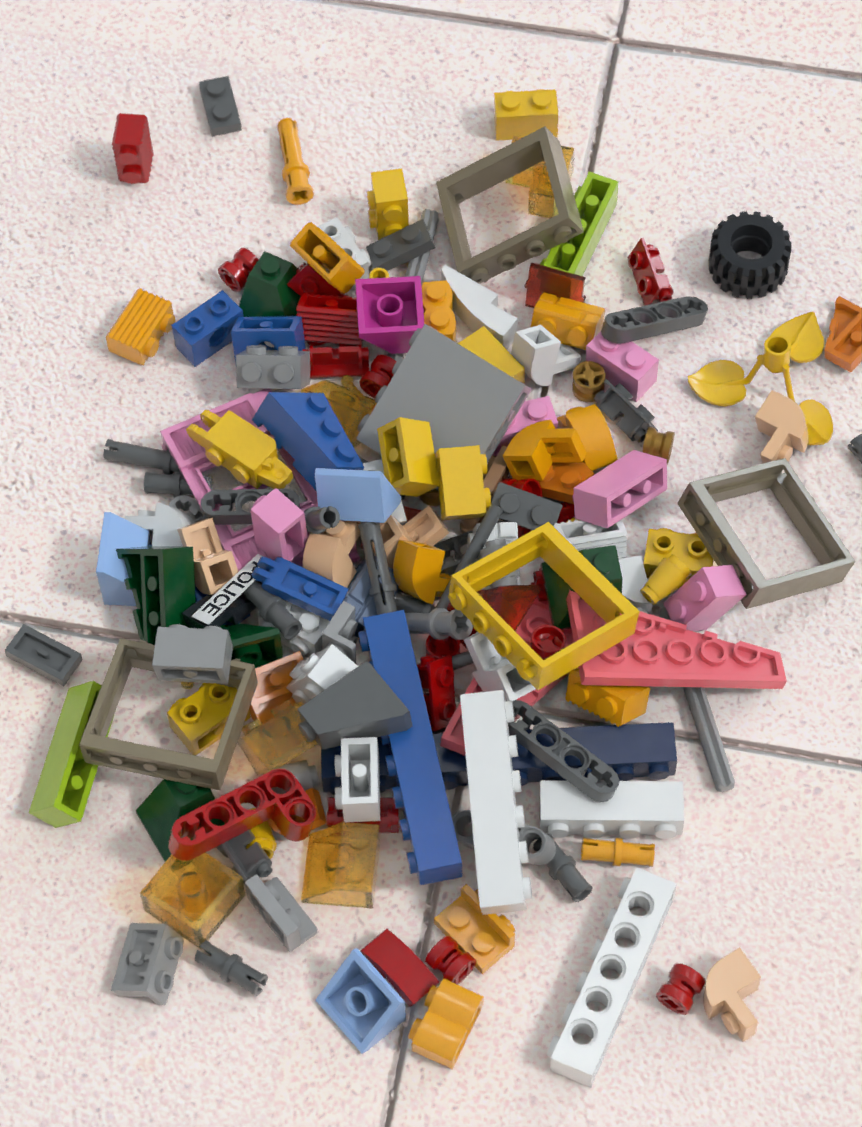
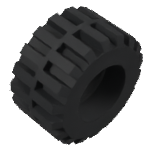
[708,211,792,299]

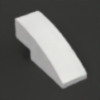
[441,265,518,349]

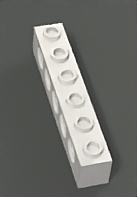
[546,867,677,1088]

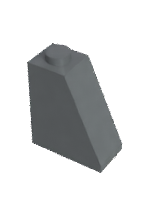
[298,661,413,750]

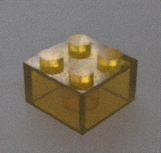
[140,853,246,949]

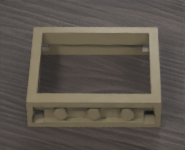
[436,126,584,284]
[677,458,856,609]
[79,638,258,791]

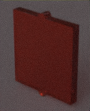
[524,262,586,308]

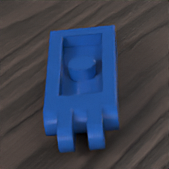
[252,557,349,621]

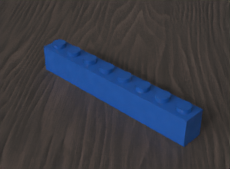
[358,610,462,885]

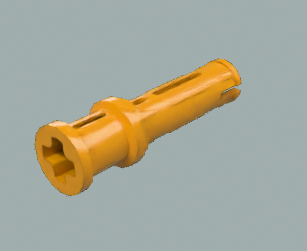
[277,118,314,205]

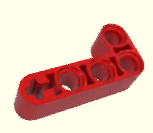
[169,768,316,861]

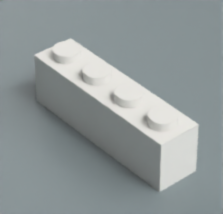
[540,780,685,839]

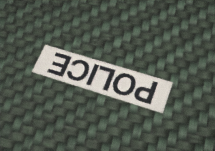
[191,554,264,625]

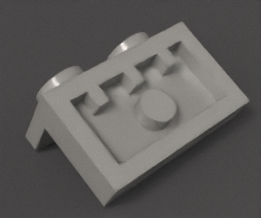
[322,601,358,664]
[245,874,318,953]
[111,923,184,1005]

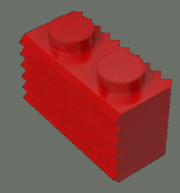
[112,113,154,184]
[297,293,364,347]

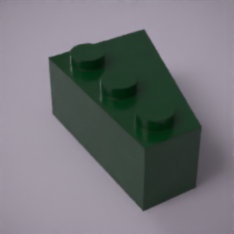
[116,546,196,645]

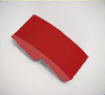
[360,929,440,1007]

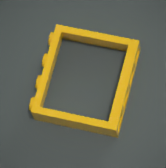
[448,522,640,690]

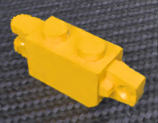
[186,410,293,489]

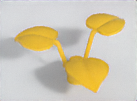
[688,311,833,445]

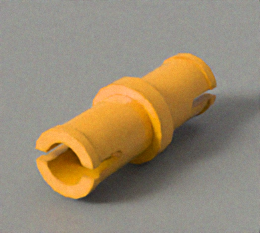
[581,838,655,867]

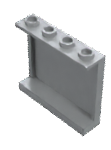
[356,324,532,491]

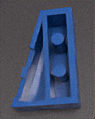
[252,392,364,492]

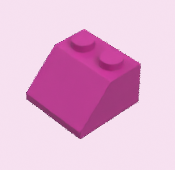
[355,276,424,354]

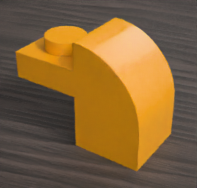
[557,404,618,471]
[503,420,587,481]
[393,540,452,604]

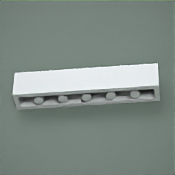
[460,690,532,915]

